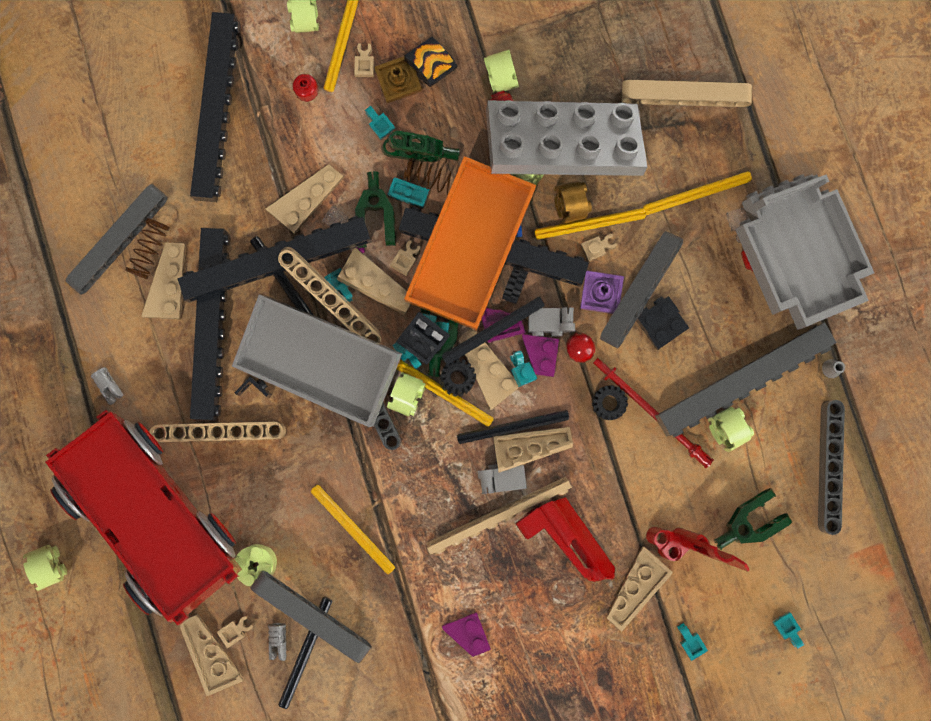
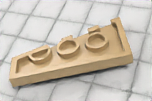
[266,164,344,234]
[141,243,186,319]
[337,248,410,315]
[458,328,519,410]
[494,427,573,473]
[606,546,673,632]
[180,614,245,696]

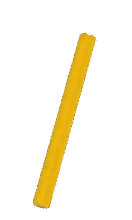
[324,0,359,92]
[643,171,752,215]
[535,208,646,240]
[396,360,494,426]
[311,485,395,574]

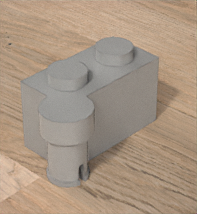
[528,307,575,337]
[477,464,527,494]

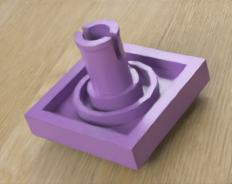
[580,271,624,314]

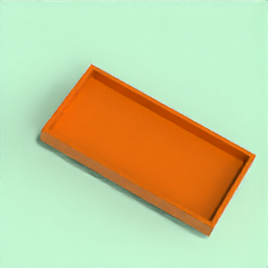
[404,156,536,331]

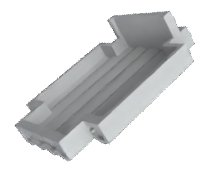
[735,174,874,330]

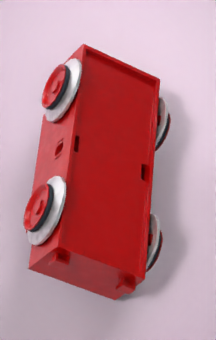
[45,410,242,626]

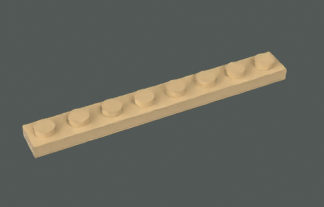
[426,477,572,555]

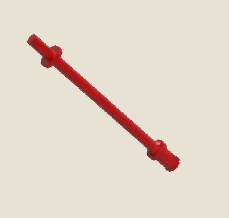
[593,358,714,469]

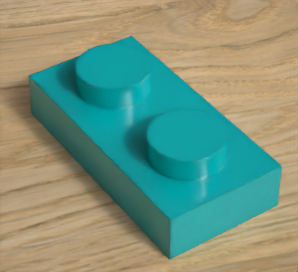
[387,177,430,209]

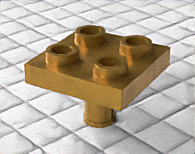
[374,57,422,104]

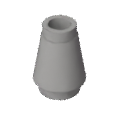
[822,359,845,378]

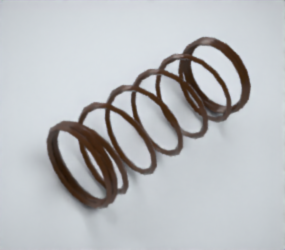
[403,158,452,195]
[125,218,170,279]

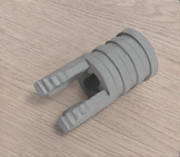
[91,367,123,405]
[268,623,287,661]

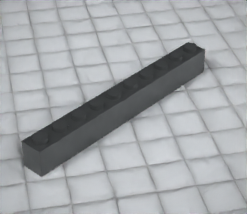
[655,323,837,438]

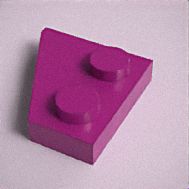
[482,308,525,343]
[522,334,559,377]
[442,612,491,657]

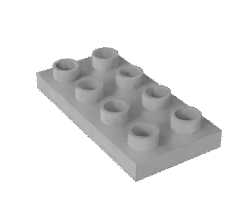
[486,100,647,176]
[232,294,402,427]

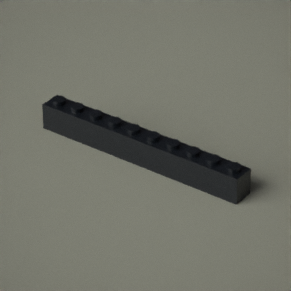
[190,12,241,203]
[399,207,589,287]
[177,216,372,303]
[190,228,231,420]

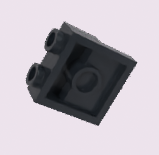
[636,296,689,350]

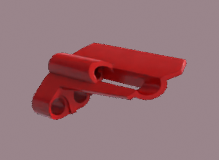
[515,497,615,582]
[646,527,750,572]

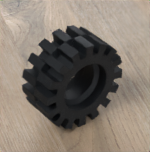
[502,267,528,304]
[440,359,476,397]
[592,385,628,420]

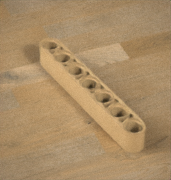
[622,80,752,107]
[278,247,381,344]
[150,422,286,442]

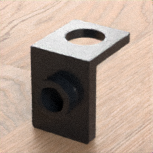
[234,376,272,398]

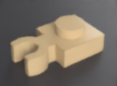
[354,43,374,77]
[581,234,617,262]
[390,240,421,276]
[217,615,255,649]

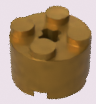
[554,181,592,224]

